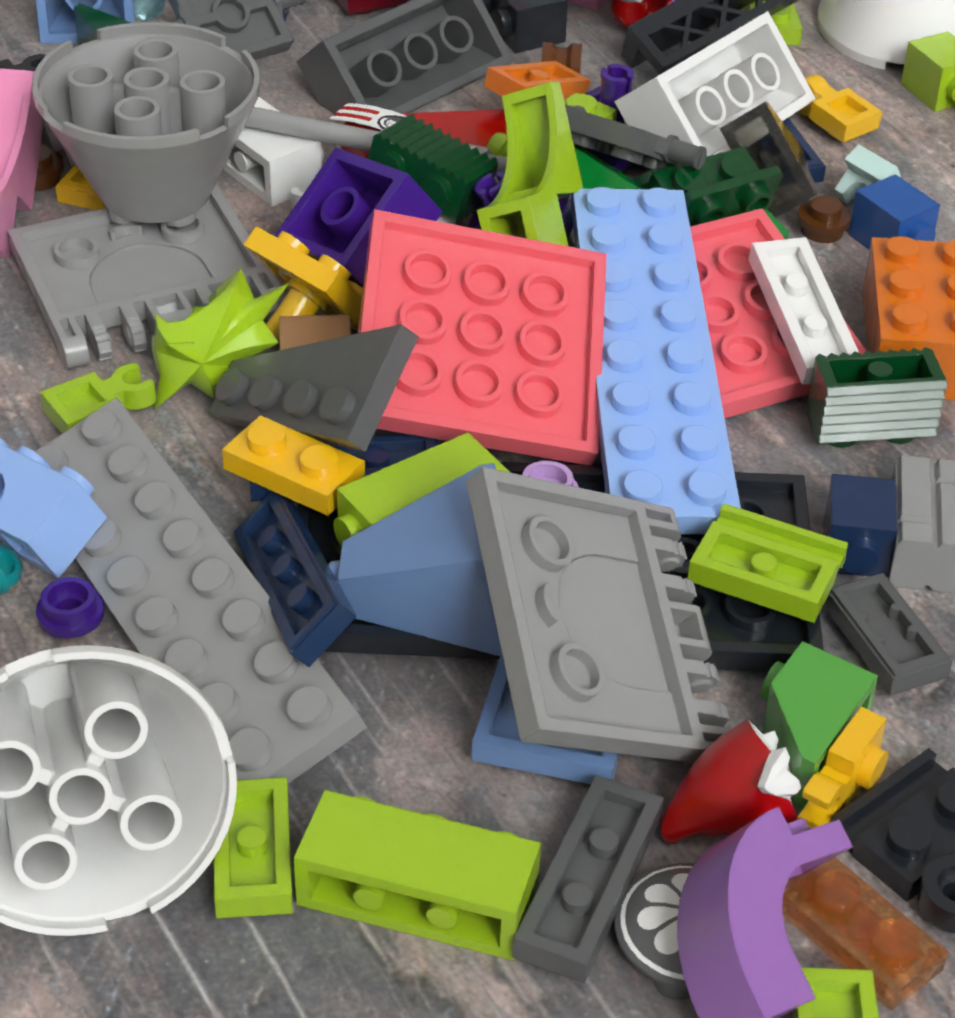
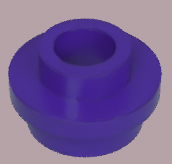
[36,577,104,639]

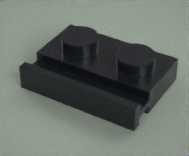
[831,748,955,902]

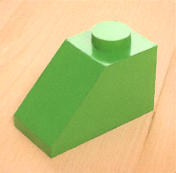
[760,641,878,809]

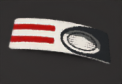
[330,103,406,130]

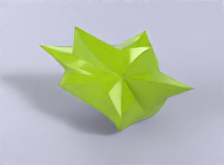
[151,268,289,410]

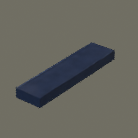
[234,491,357,667]

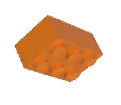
[862,236,955,401]

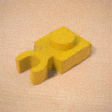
[798,707,889,828]

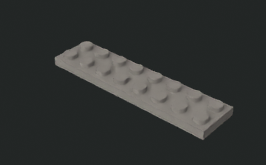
[35,398,367,784]

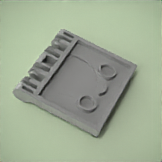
[7,184,285,370]
[466,467,730,769]

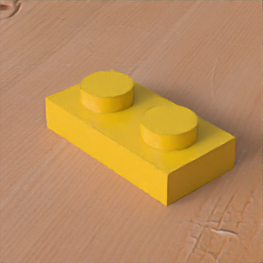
[222,415,365,516]

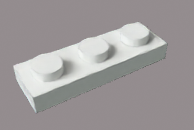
[748,237,859,385]

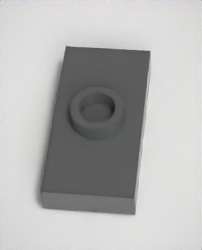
[823,573,953,696]

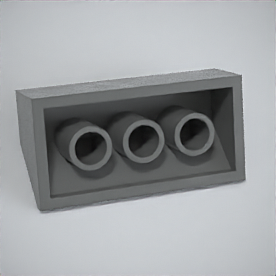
[297,0,514,114]

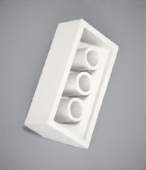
[614,11,816,157]

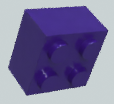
[274,147,443,288]

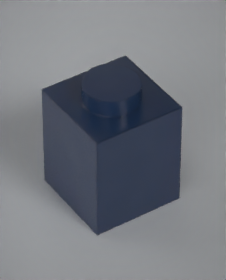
[823,474,897,578]

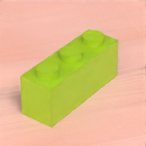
[294,790,541,961]

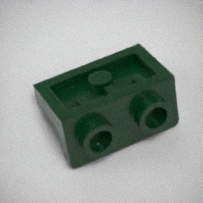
[647,146,783,227]

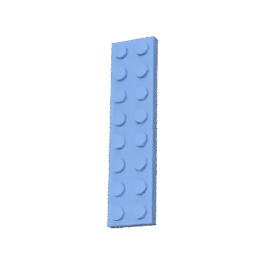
[571,187,741,534]

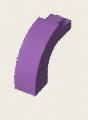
[677,807,853,1018]

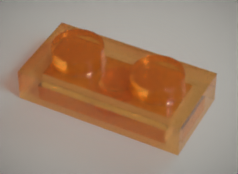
[782,857,948,1011]

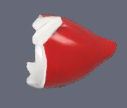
[660,719,801,844]

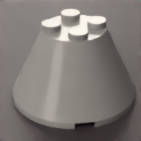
[32,22,260,227]

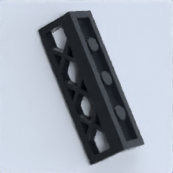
[621,0,799,75]

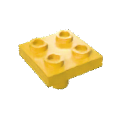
[243,226,363,345]

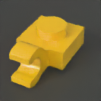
[798,74,882,143]

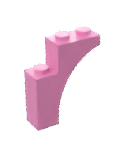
[0,68,44,259]

